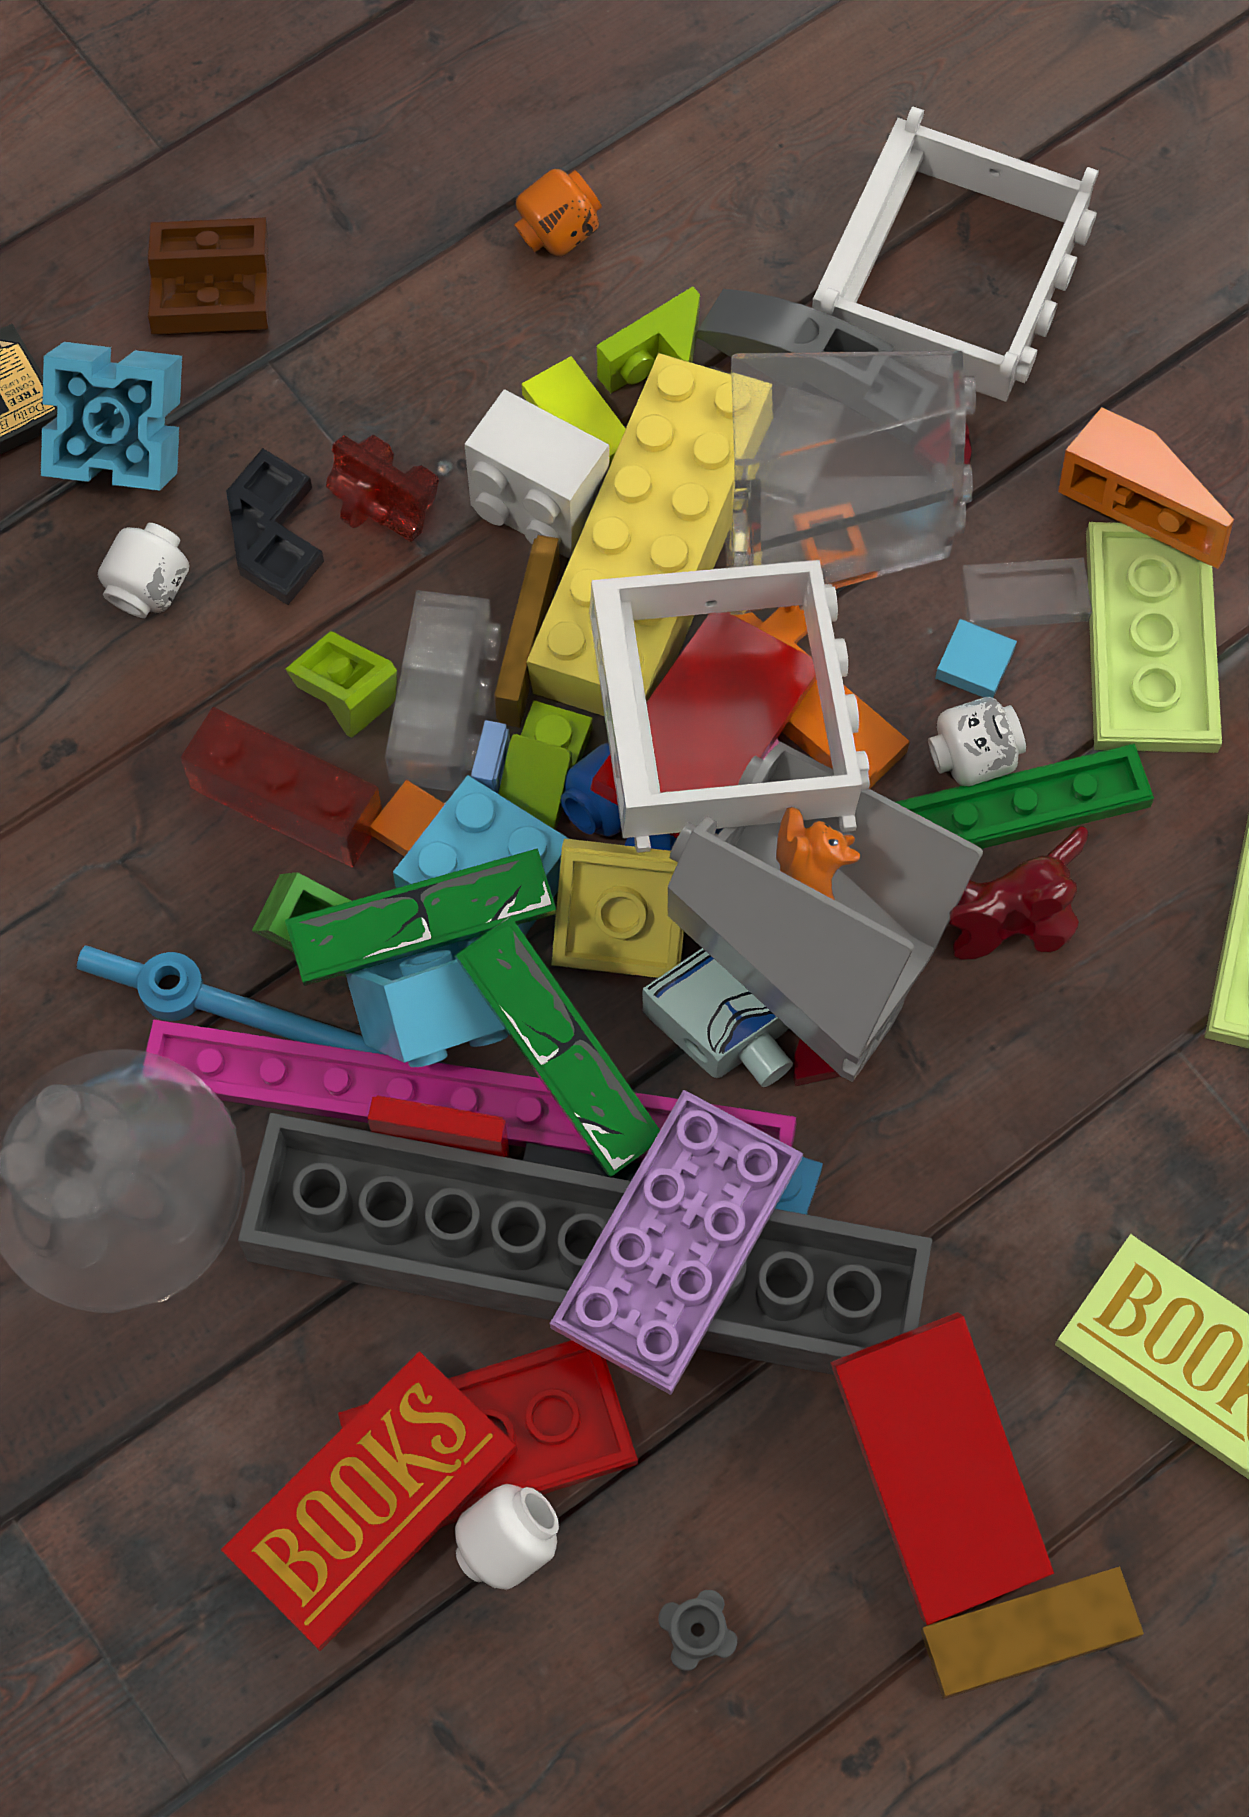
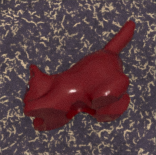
[948,826,1089,959]

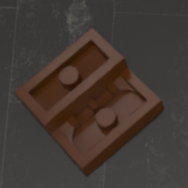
[148,217,269,334]

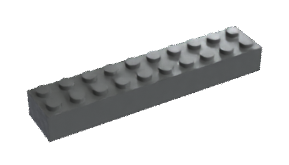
[238,1113,932,1375]

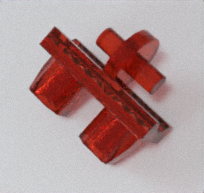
[326,435,439,542]

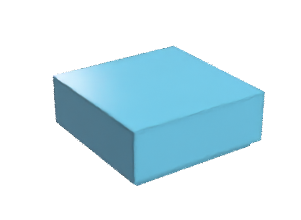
[935,619,1017,698]

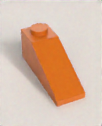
[1058,407,1234,569]

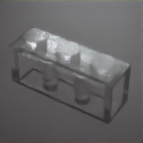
[385,590,501,791]

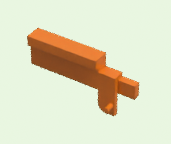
[729,605,910,789]

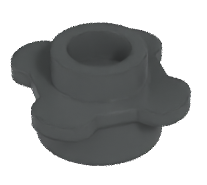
[658,1590,737,1671]

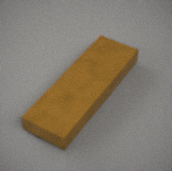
[494,535,560,728]
[921,1566,1144,1699]

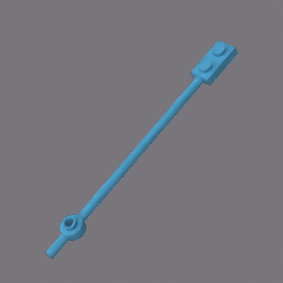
[77,945,823,1215]

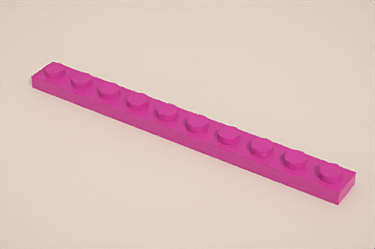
[139,1020,796,1164]

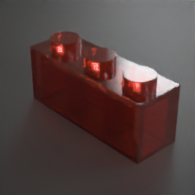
[181,707,382,868]

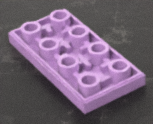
[550,1090,803,1395]

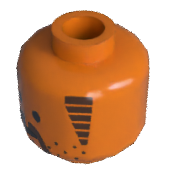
[514,169,602,257]

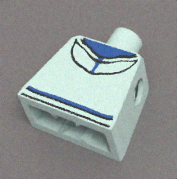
[642,948,793,1087]

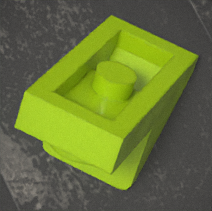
[597,286,700,394]
[285,631,397,738]
[498,701,593,830]

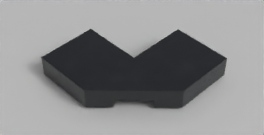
[226,448,324,605]

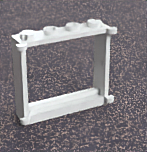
[812,106,1099,402]
[589,560,870,853]

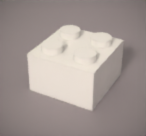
[465,389,609,559]

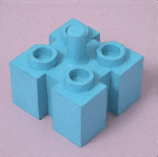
[41,342,182,491]

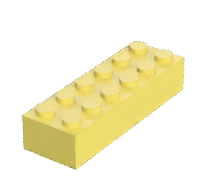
[527,353,773,716]

